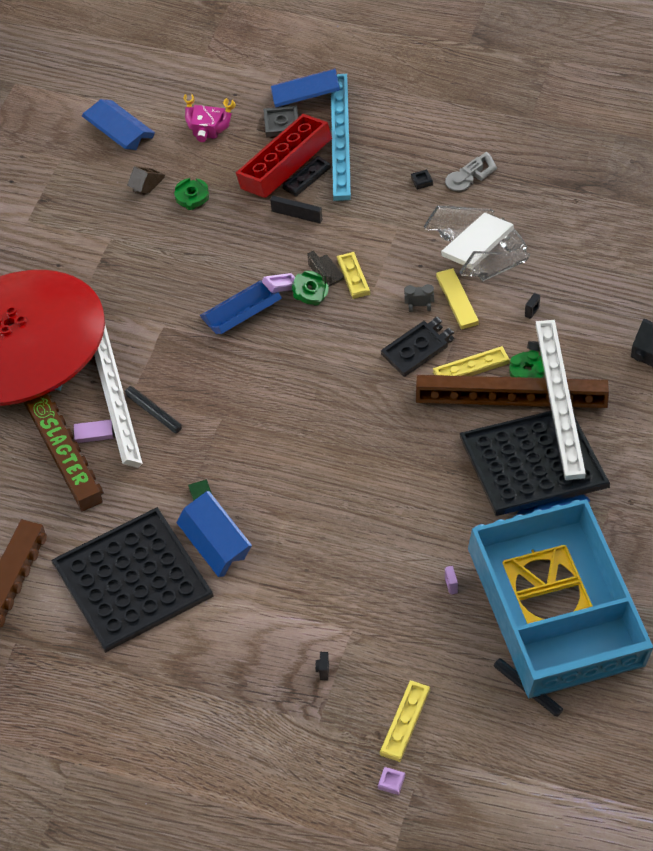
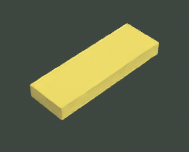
[337,252,370,299]

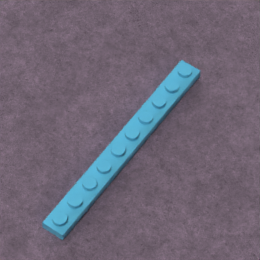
[331,74,351,201]

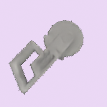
[445,152,497,192]

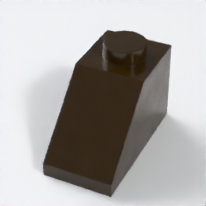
[127,166,165,195]

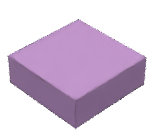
[445,566,458,595]
[378,767,405,795]

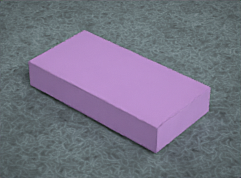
[262,273,295,293]
[74,420,113,443]

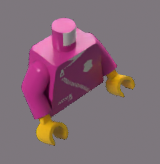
[184,94,236,142]

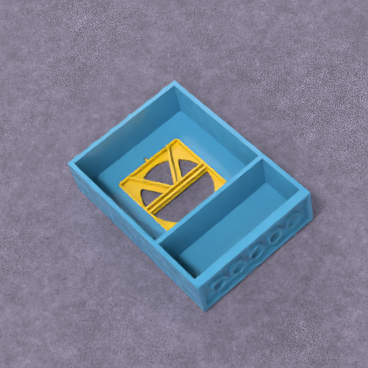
[468,499,653,699]

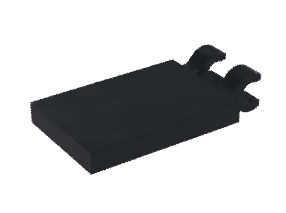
[381,316,455,377]

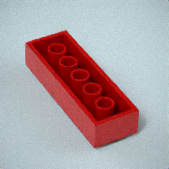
[236,114,332,198]

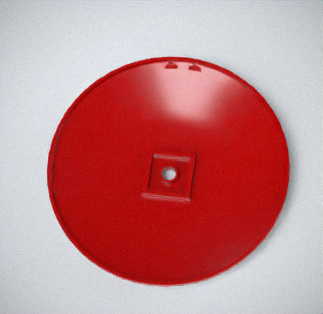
[0,270,105,406]

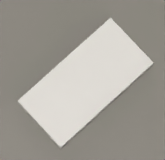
[441,213,514,268]

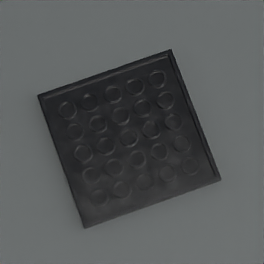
[460,410,610,516]
[51,507,214,653]

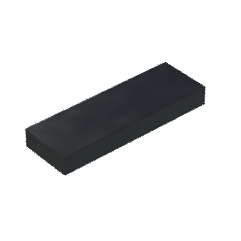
[283,156,331,197]
[270,196,323,224]

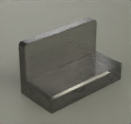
[307,250,344,287]

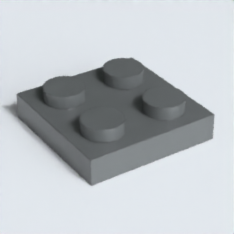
[263,105,298,137]

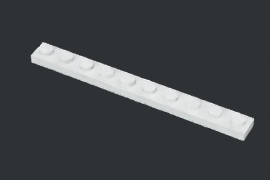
[536,320,586,480]
[94,326,143,468]

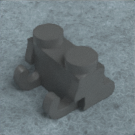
[404,284,434,312]

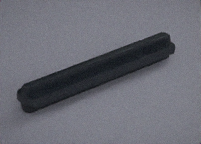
[125,386,182,433]
[494,658,563,717]

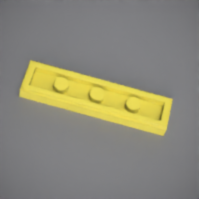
[436,268,479,330]
[433,346,510,376]
[380,680,430,762]

